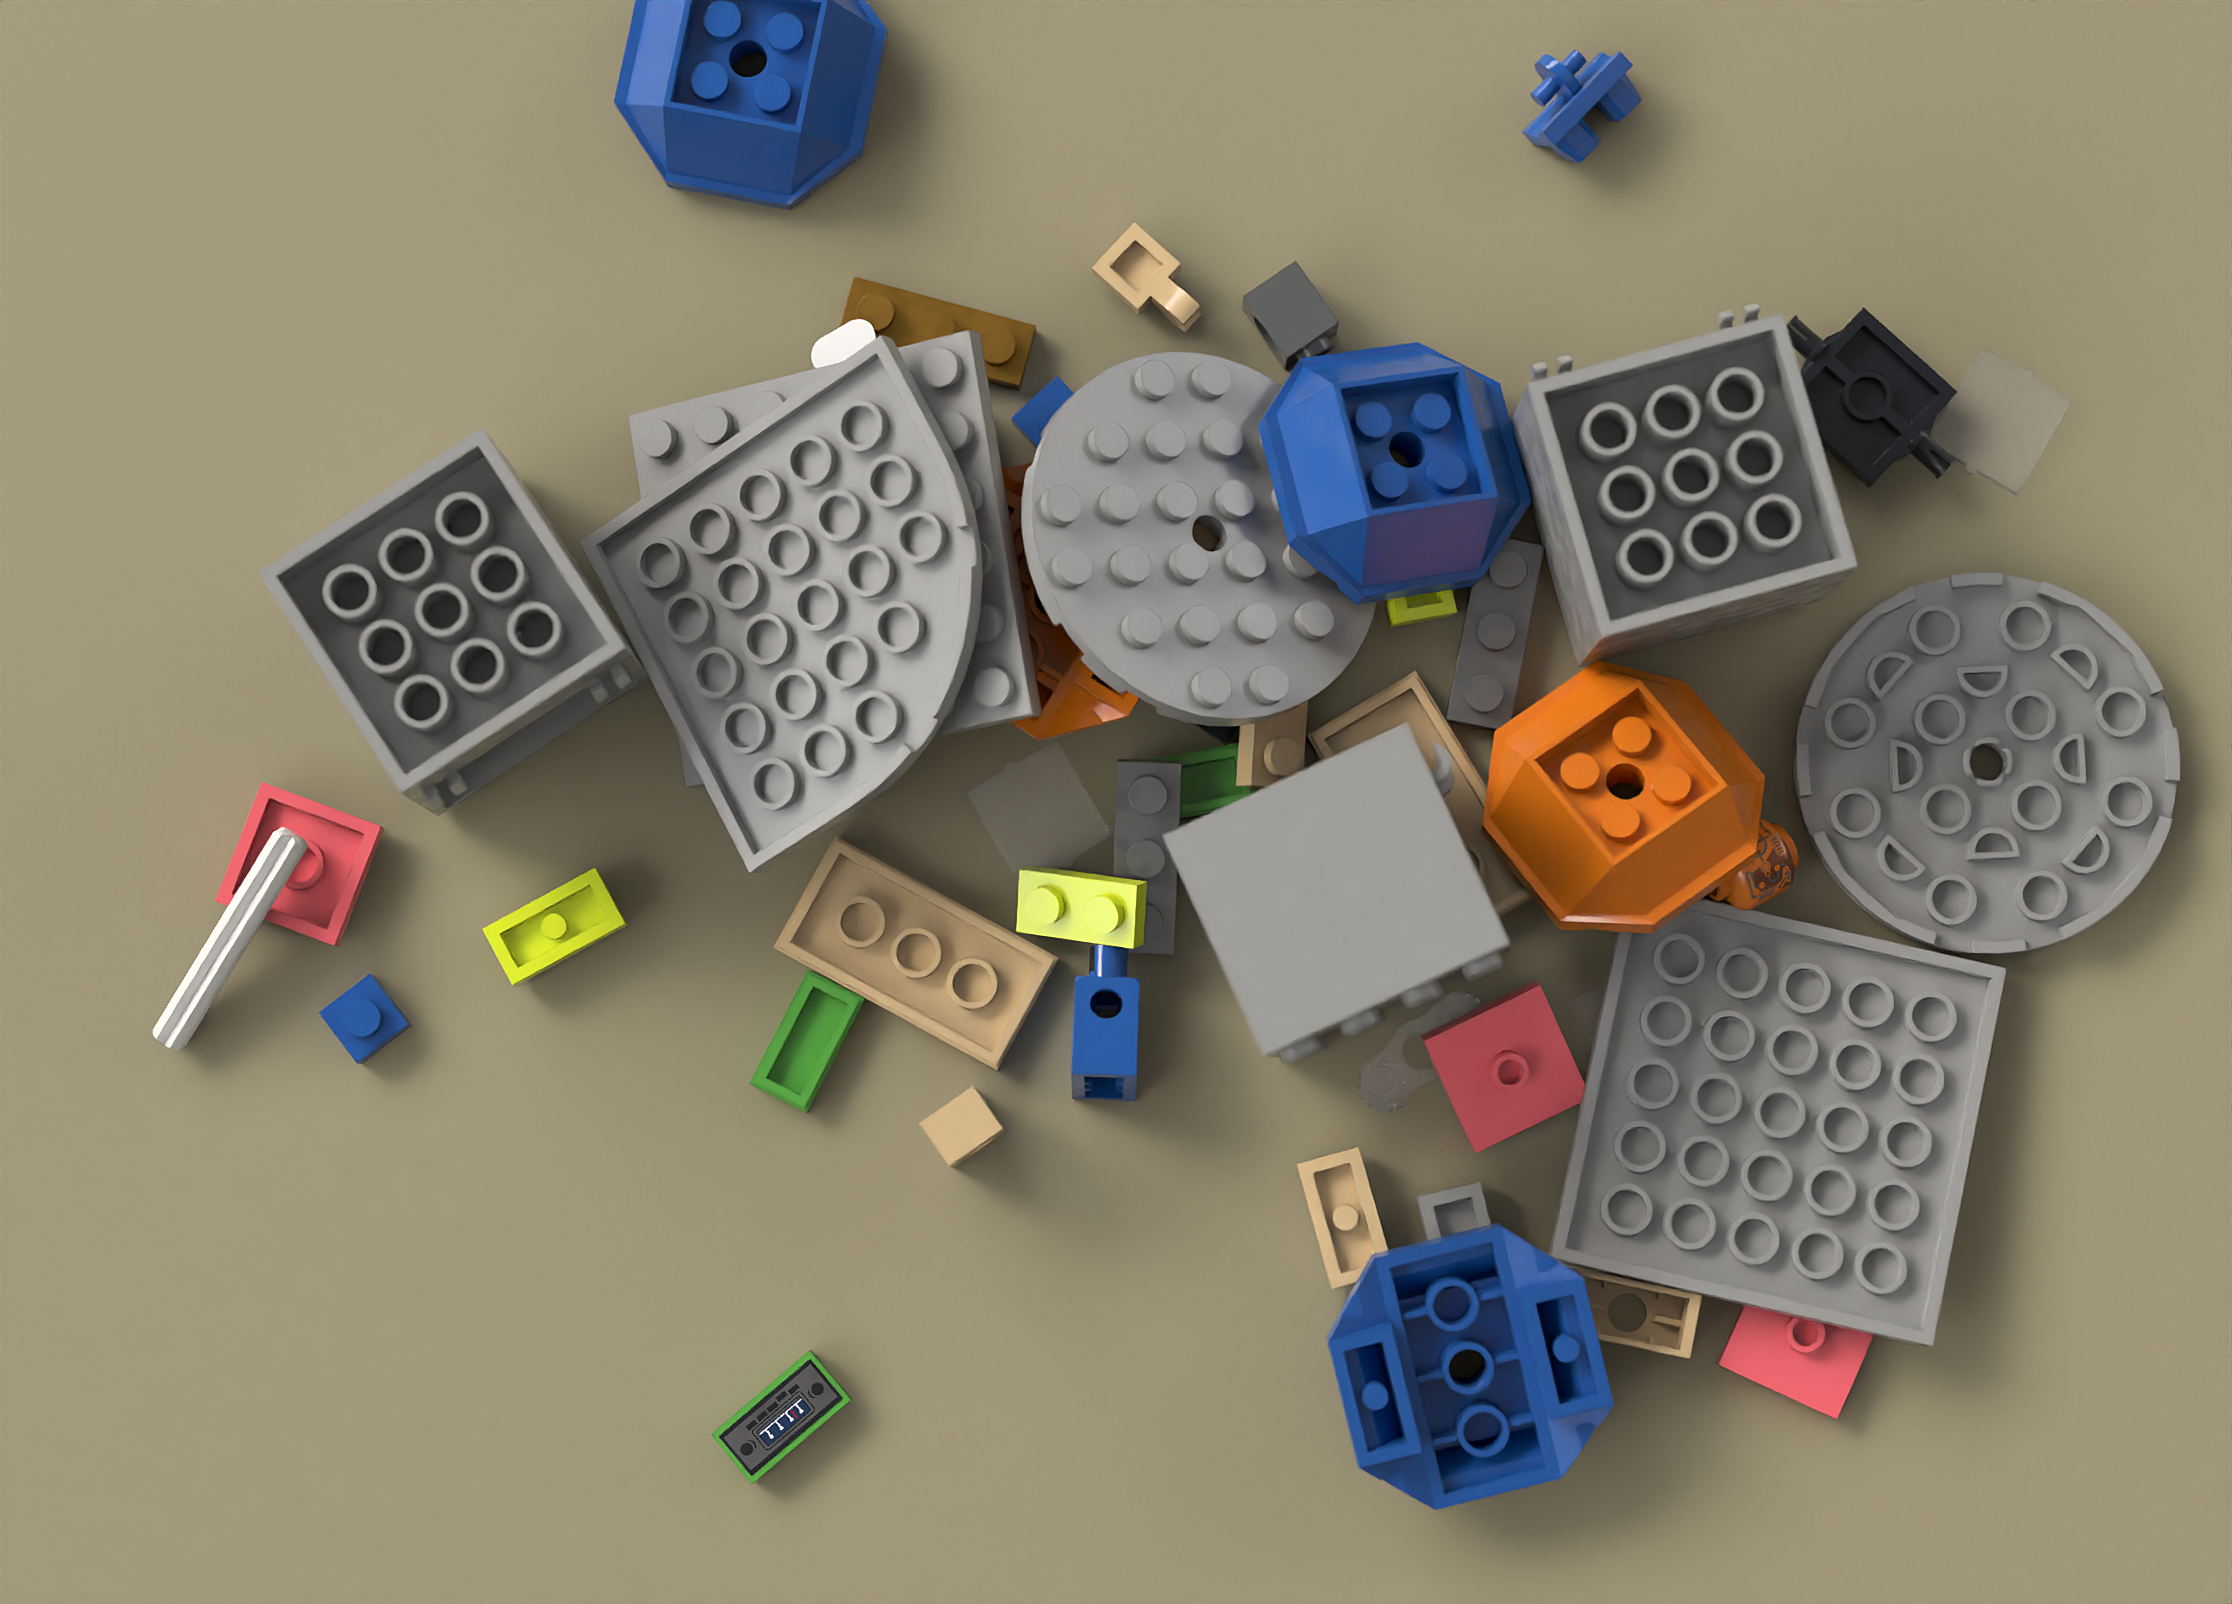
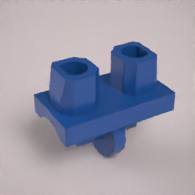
[1522,49,1642,163]

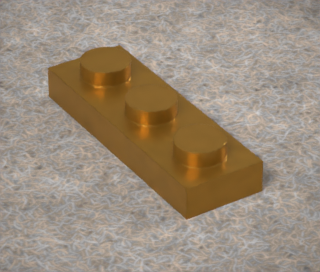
[839,276,1037,390]

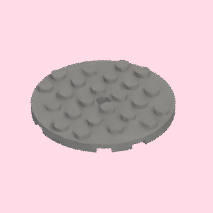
[1021,352,1377,726]
[1793,572,2180,955]

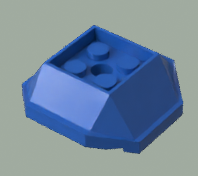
[614,0,888,210]
[1257,342,1532,605]
[1326,1223,1614,1510]

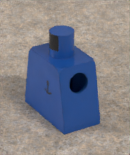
[1071,945,1140,1101]

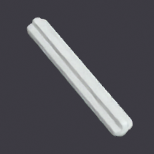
[153,827,307,1051]

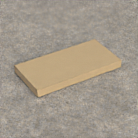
[1306,671,1534,919]
[773,836,1059,1071]

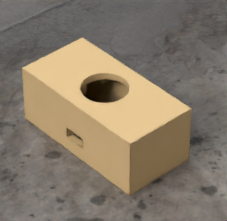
[919,1086,1006,1169]
[1570,1267,1702,1359]

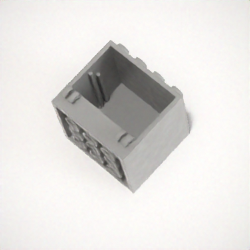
[1510,303,1858,668]
[258,428,650,816]
[1163,723,1510,1063]

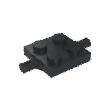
[1786,307,1958,488]

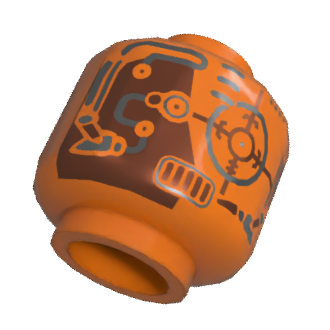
[1708,818,1799,911]

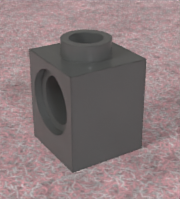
[1242,260,1339,370]

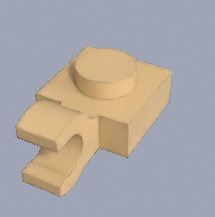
[1092,222,1202,334]

